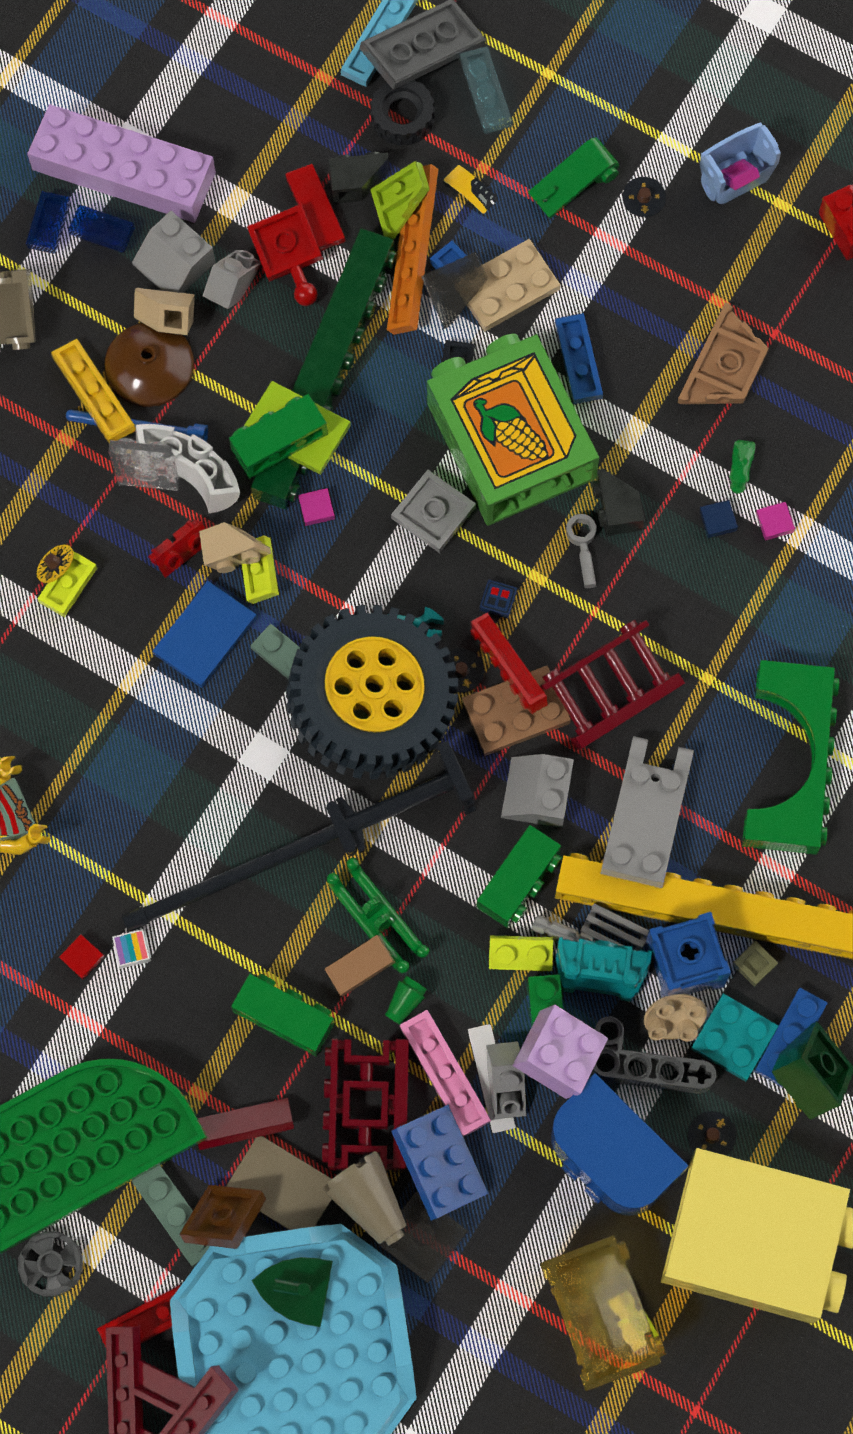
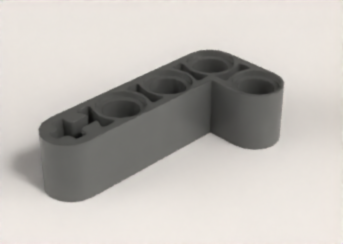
[591,1016,716,1094]

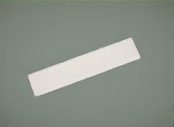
[468,1024,516,1133]

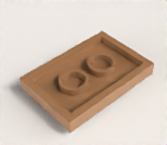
[462,666,571,756]

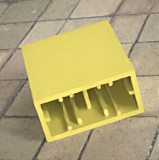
[661,1148,853,1324]

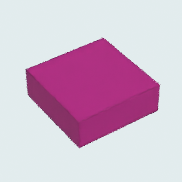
[721,159,760,190]
[298,488,335,526]
[756,502,795,541]

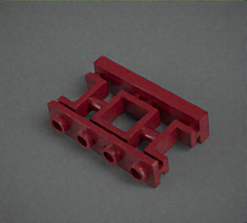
[322,1038,409,1172]

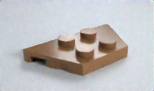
[678,302,769,404]

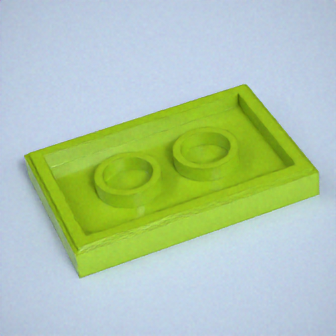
[244,381,351,475]

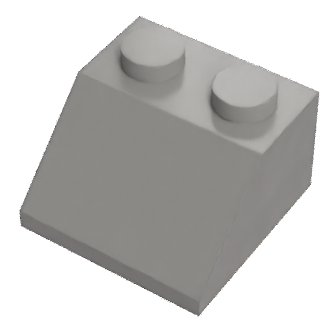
[132,211,216,293]
[501,754,574,828]

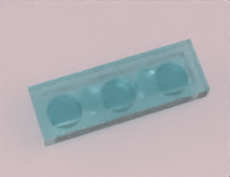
[460,46,512,134]

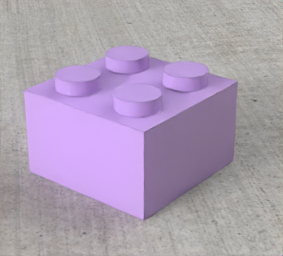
[512,1005,608,1099]

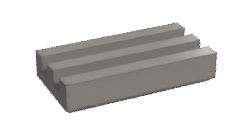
[580,903,649,951]

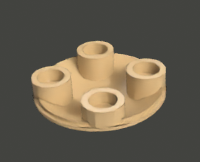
[644,994,707,1042]

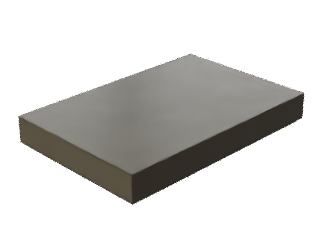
[226,1136,332,1230]

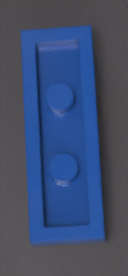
[554,313,603,404]
[754,988,827,1087]

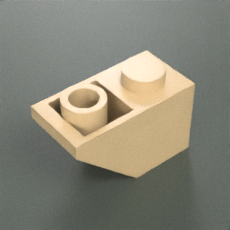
[134,288,195,335]
[199,522,271,573]

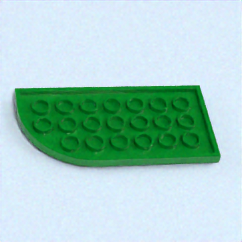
[0,1059,208,1254]

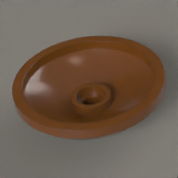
[105,323,194,407]

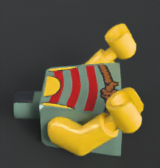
[0,756,50,855]

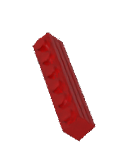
[470,613,548,714]

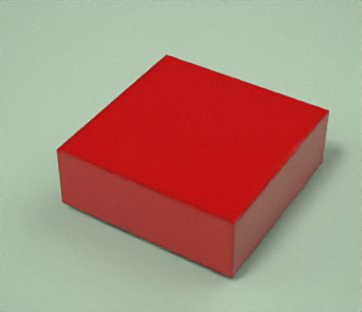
[59,934,105,980]

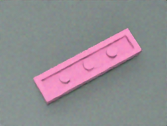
[400,1010,491,1137]

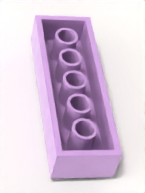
[28,104,216,223]

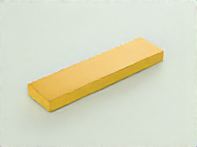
[51,339,136,444]

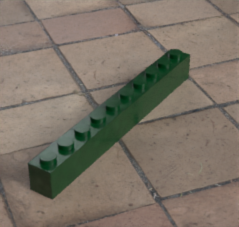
[251,228,397,510]

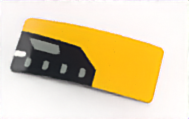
[444,165,498,214]

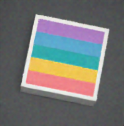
[112,929,151,969]

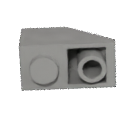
[203,250,262,309]
[486,1041,526,1120]

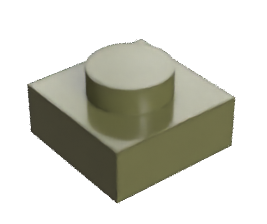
[732,941,778,987]

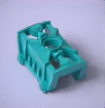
[555,937,652,1002]

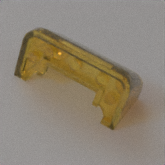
[540,1235,666,1391]

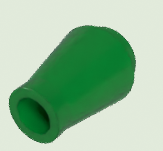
[385,976,427,1025]

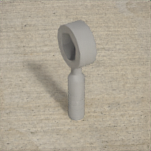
[566,514,596,588]

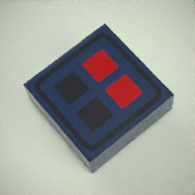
[479,580,517,619]

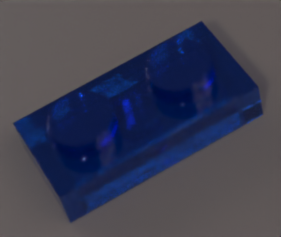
[26,191,71,254]
[68,204,135,253]

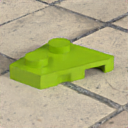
[370,161,430,239]

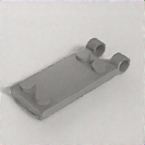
[600,736,694,888]

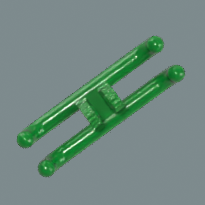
[327,858,429,974]

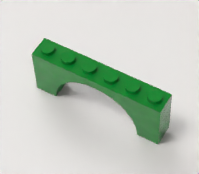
[742,660,839,855]

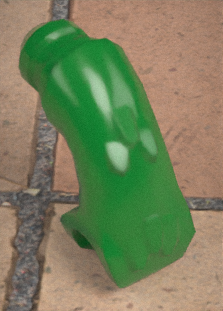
[729,440,755,494]

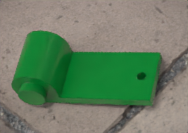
[528,137,619,219]

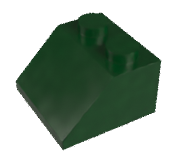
[772,1021,853,1120]

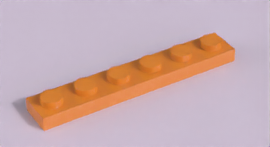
[387,164,438,335]

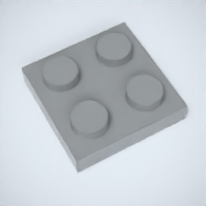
[391,470,476,553]

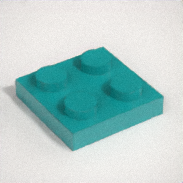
[691,993,778,1082]

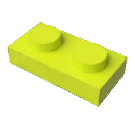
[241,535,279,604]
[37,551,97,617]
[489,935,553,971]

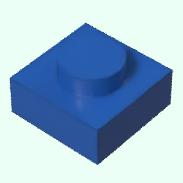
[430,241,472,283]

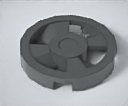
[18,1231,84,1297]

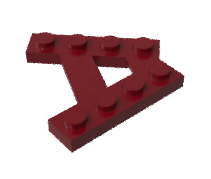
[106,1326,239,1434]

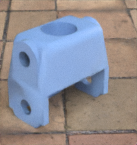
[699,122,781,204]

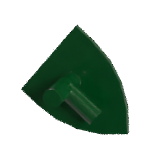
[251,1257,333,1327]

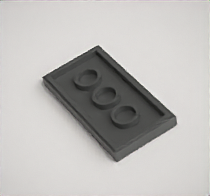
[359,0,486,90]

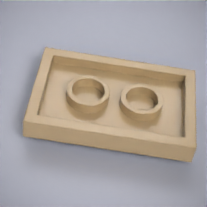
[454,239,560,332]

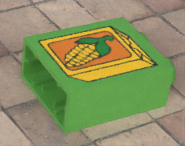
[427,334,599,526]

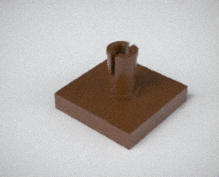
[179,1185,266,1249]

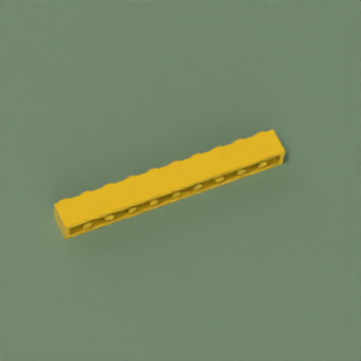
[555,853,853,959]

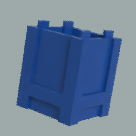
[644,912,731,998]

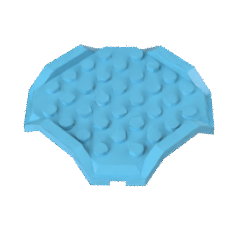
[170,1224,417,1434]

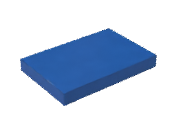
[152,581,257,688]

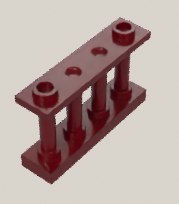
[539,619,685,750]

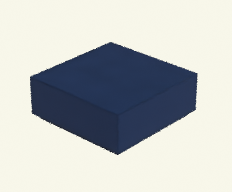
[699,500,738,538]

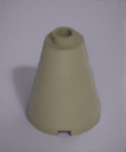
[323,1151,407,1246]

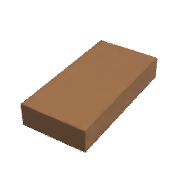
[325,935,396,997]

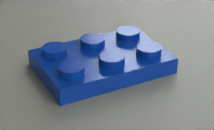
[391,1105,488,1221]

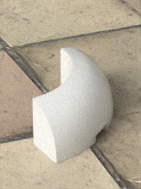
[136,424,240,513]

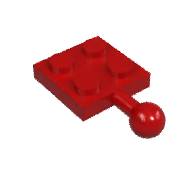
[247,204,323,306]

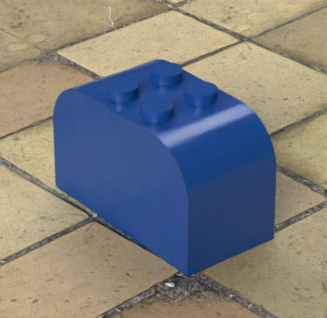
[551,1073,688,1216]

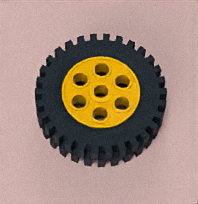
[286,605,458,779]

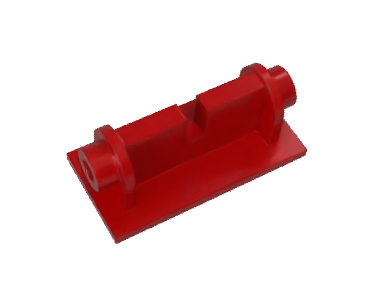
[148,519,205,578]

